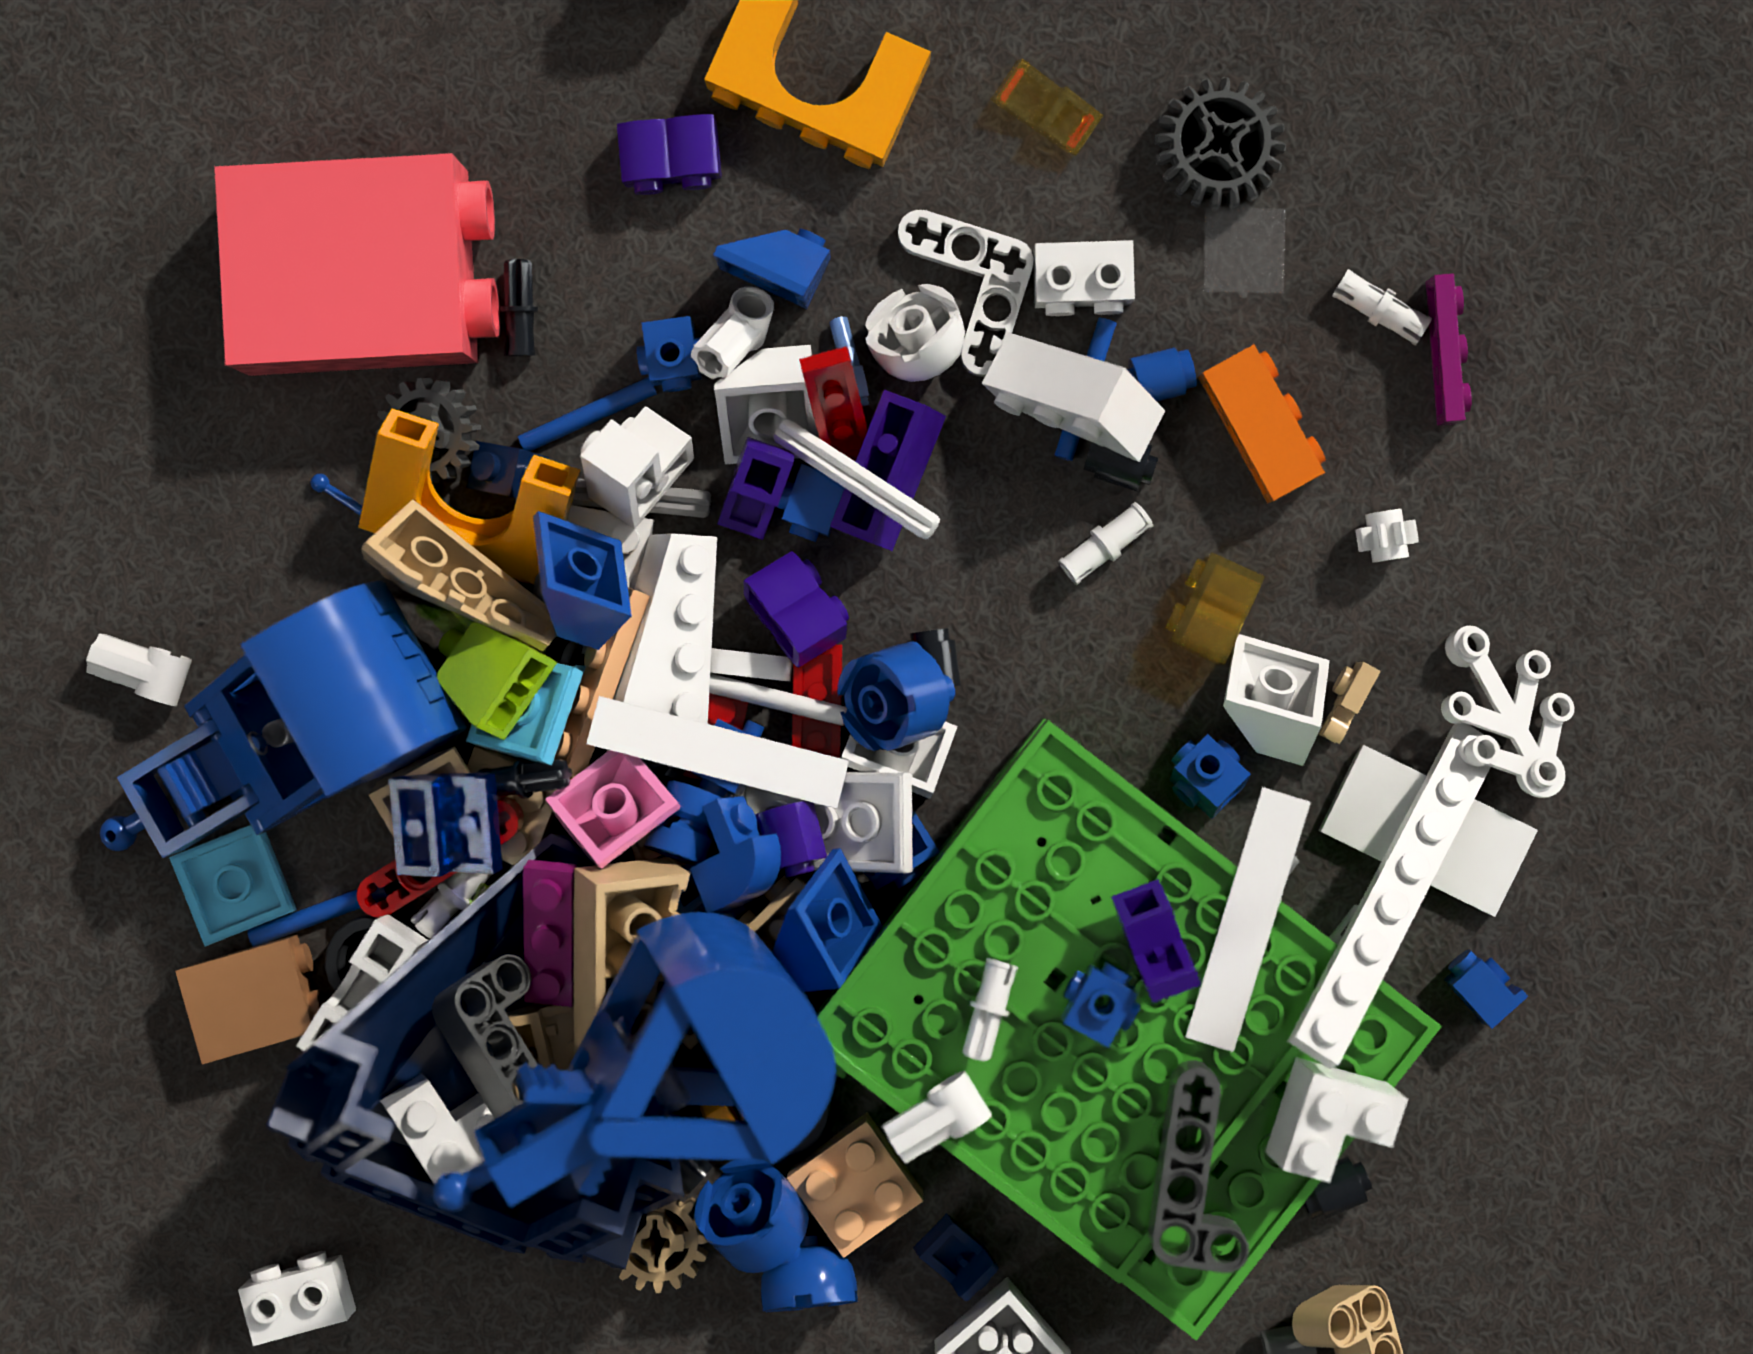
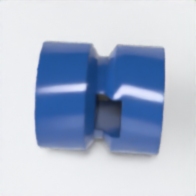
[644,780,721,866]

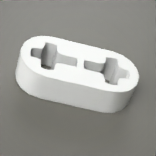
[710,648,793,682]

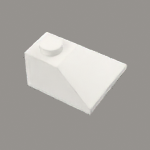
[714,345,819,464]
[1223,634,1330,766]

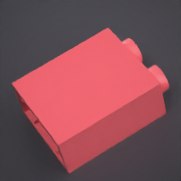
[215,153,500,376]

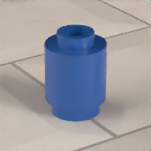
[1126,347,1197,402]

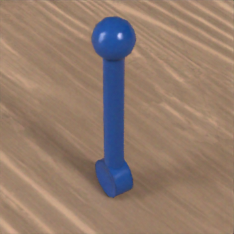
[310,473,362,516]

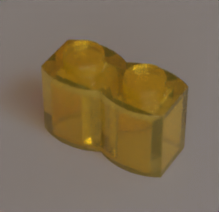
[1164,552,1265,666]

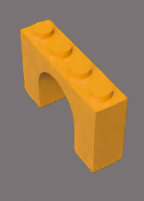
[704,0,931,169]
[358,408,581,584]

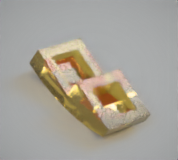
[990,58,1104,156]

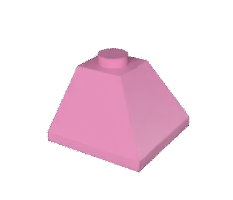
[545,750,681,869]

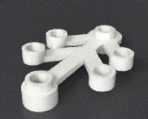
[1441,626,1574,798]

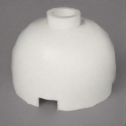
[865,284,965,382]

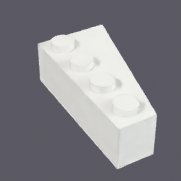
[613,534,717,724]

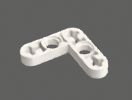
[898,210,1034,377]

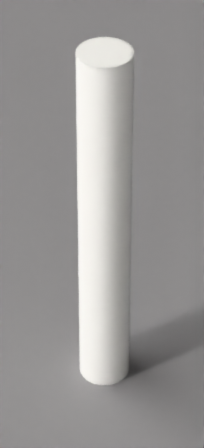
[709,673,847,726]

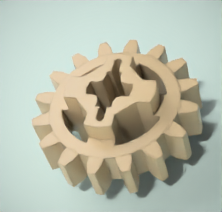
[619,1196,708,1293]

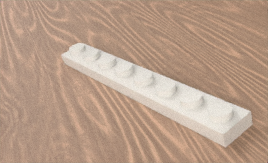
[1288,722,1501,1069]

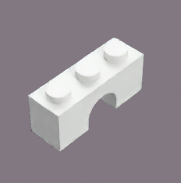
[296,914,429,1051]

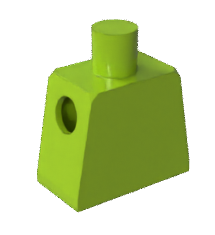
[437,622,557,740]

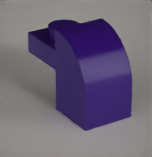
[717,437,794,540]
[1111,879,1201,1003]

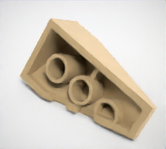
[361,499,557,651]

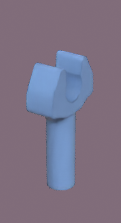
[829,317,869,406]

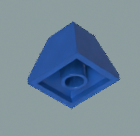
[713,228,831,309]
[533,511,632,650]
[772,848,883,992]

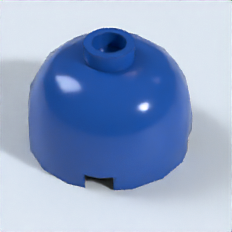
[761,1236,858,1312]

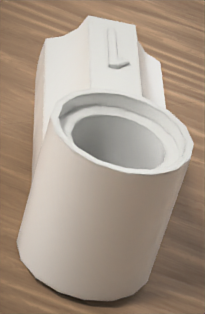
[691,286,774,380]
[86,633,192,706]
[883,1071,992,1164]

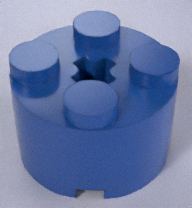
[837,641,955,751]
[695,1160,809,1273]

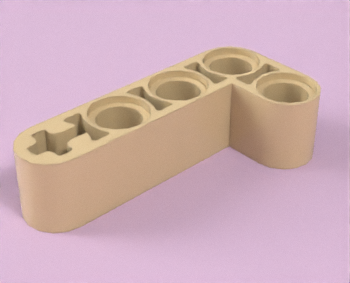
[1292,1285,1403,1354]

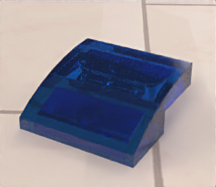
[389,773,503,877]

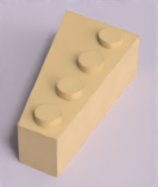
[574,857,690,1055]

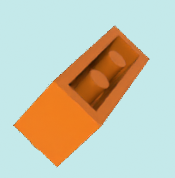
[1198,344,1326,504]

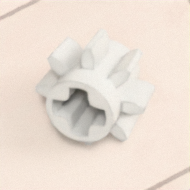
[1355,509,1419,563]

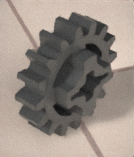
[375,378,482,483]

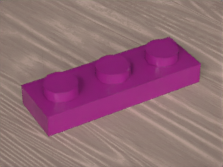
[1426,273,1472,426]
[523,860,577,1007]

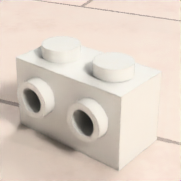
[1033,240,1135,316]
[238,1251,356,1346]

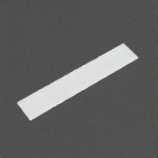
[586,696,849,809]
[1186,787,1311,1052]

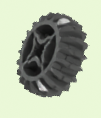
[1154,77,1286,211]

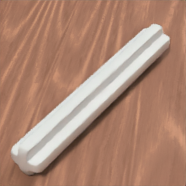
[773,419,940,539]

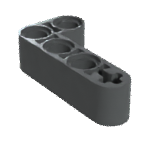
[432,954,537,1119]
[1148,1060,1249,1273]

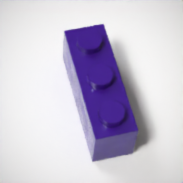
[830,390,946,551]

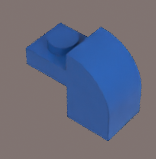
[690,796,781,913]

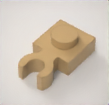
[1318,662,1381,744]

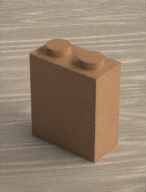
[175,934,325,1064]

